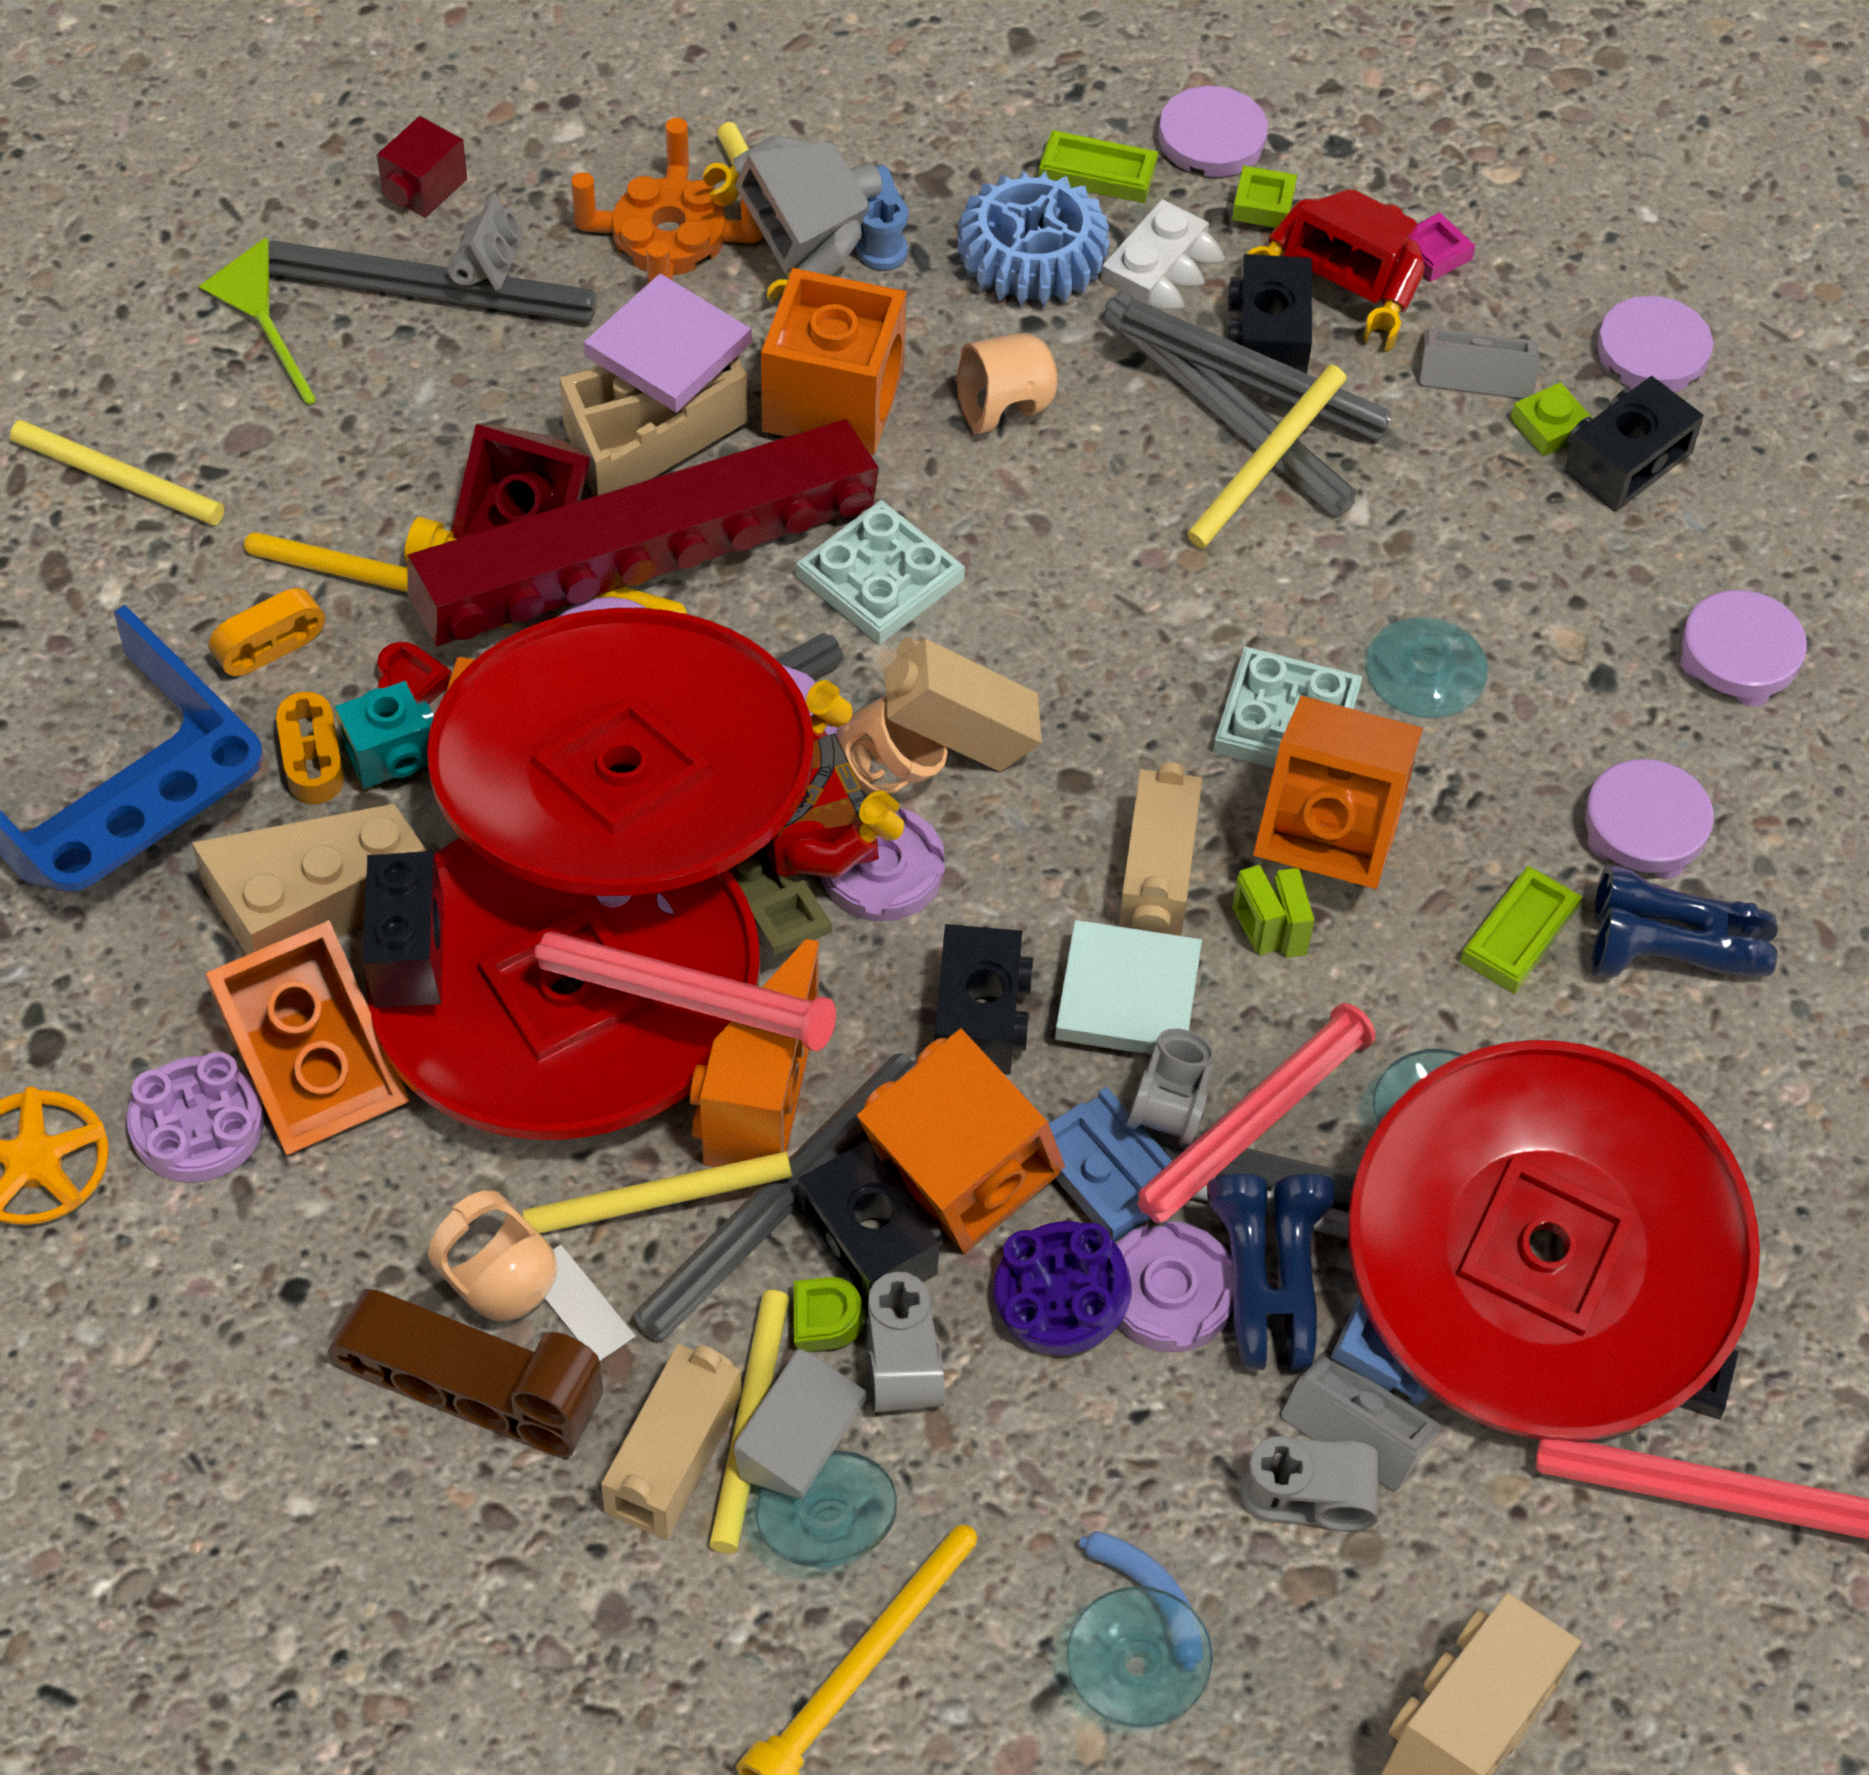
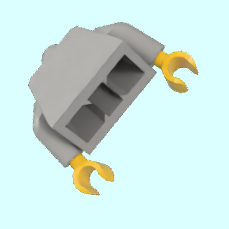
[703,135,882,303]

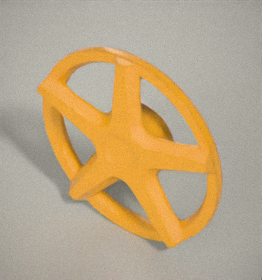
[0,1086,109,1225]

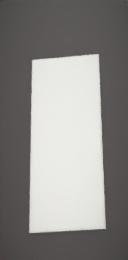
[545,1245,636,1361]

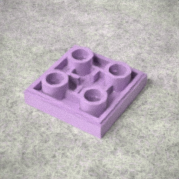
[584,273,752,413]

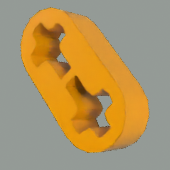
[208,588,326,676]
[276,692,344,804]

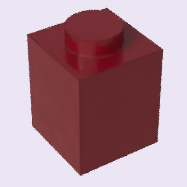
[377,115,468,218]

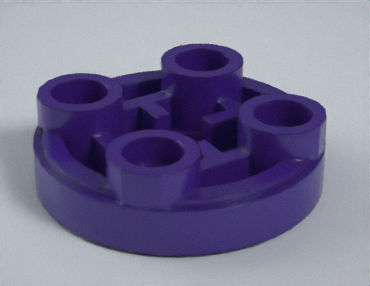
[994,1221,1132,1355]

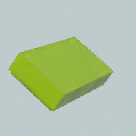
[1038,130,1159,204]
[1460,865,1583,994]

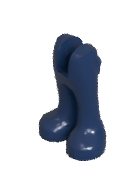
[1592,864,1778,978]
[1207,1174,1335,1371]

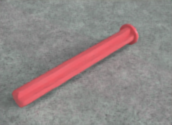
[534,931,836,1051]
[1137,1003,1376,1223]
[1535,1439,1869,1539]

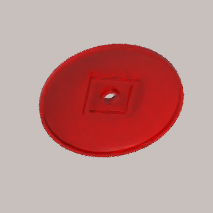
[427,608,814,896]
[366,838,761,1140]
[1347,1040,1760,1442]

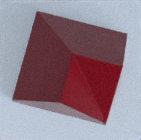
[451,423,591,539]

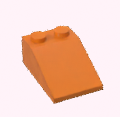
[206,920,410,1156]
[690,939,819,1167]

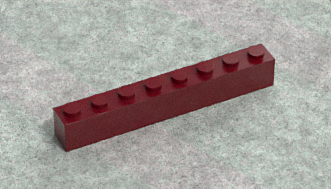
[407,419,879,647]

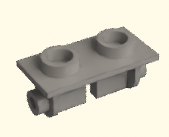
[447,192,522,290]

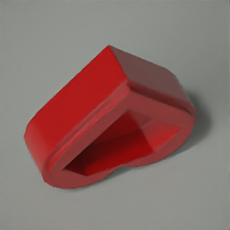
[377,641,452,705]

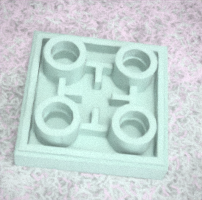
[796,500,965,645]
[1213,647,1363,768]
[1055,920,1202,1055]

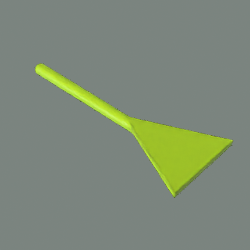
[198,237,316,405]

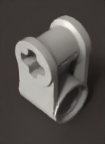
[1125,1028,1215,1147]
[865,1272,945,1412]
[1240,1436,1378,1532]

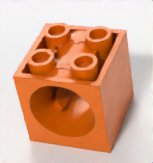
[761,268,907,455]
[1253,695,1423,889]
[857,1028,1065,1255]

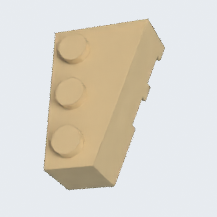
[559,356,748,497]
[192,804,426,955]
[1381,1592,1582,1775]

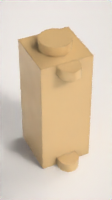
[885,637,1042,772]
[1118,762,1203,936]
[601,1343,742,1541]

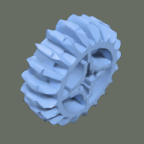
[958,170,1109,307]

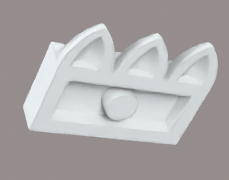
[1101,199,1225,310]

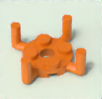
[571,118,763,284]

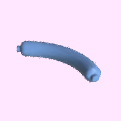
[1079,1531,1204,1673]

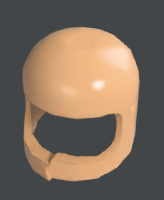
[957,333,1058,434]
[836,695,948,795]
[428,1190,557,1322]

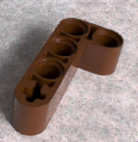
[328,1289,603,1458]

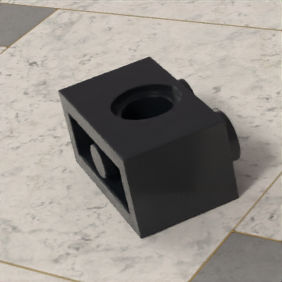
[1228,254,1312,374]
[1564,375,1704,512]
[363,851,444,1008]
[934,924,1033,1075]
[798,1141,943,1312]

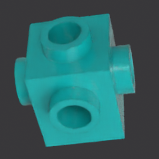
[335,681,434,789]

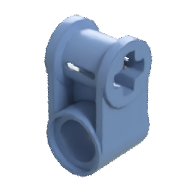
[854,164,909,271]

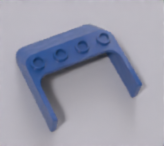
[0,605,263,891]

